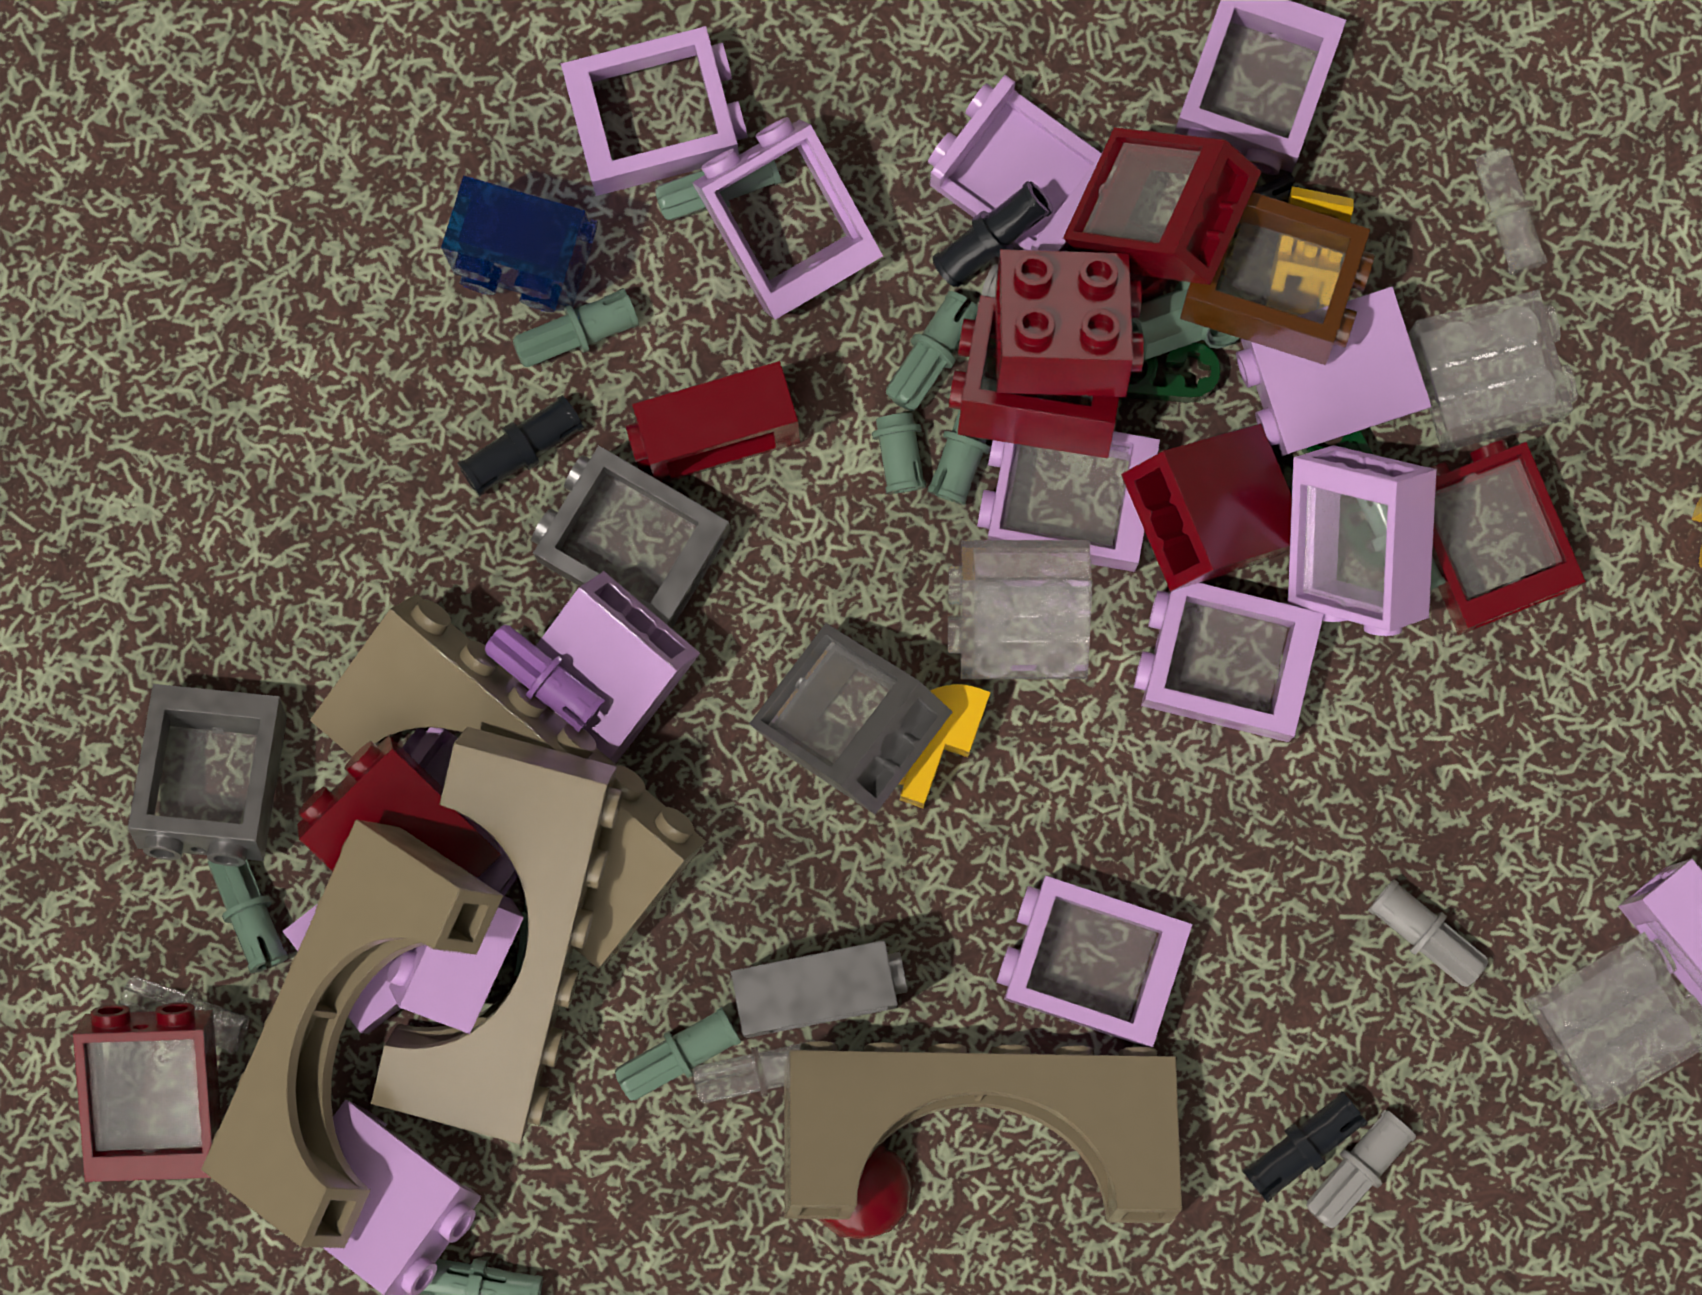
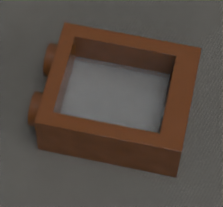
[1180,192,1375,365]

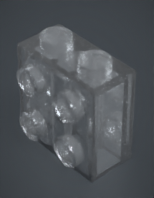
[1408,290,1578,452]
[947,540,1092,679]
[1523,932,1702,1110]

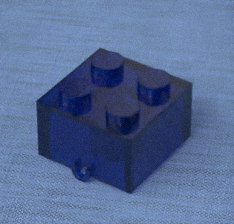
[441,175,598,312]

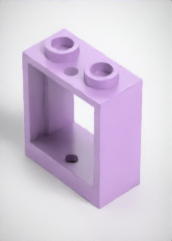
[561,26,748,196]
[692,117,883,320]

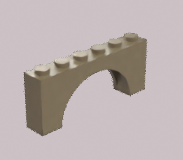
[310,594,706,969]
[371,727,623,1144]
[201,820,503,1248]
[784,1041,1182,1223]

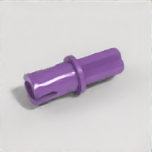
[485,624,605,732]

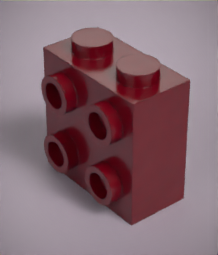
[995,249,1144,397]

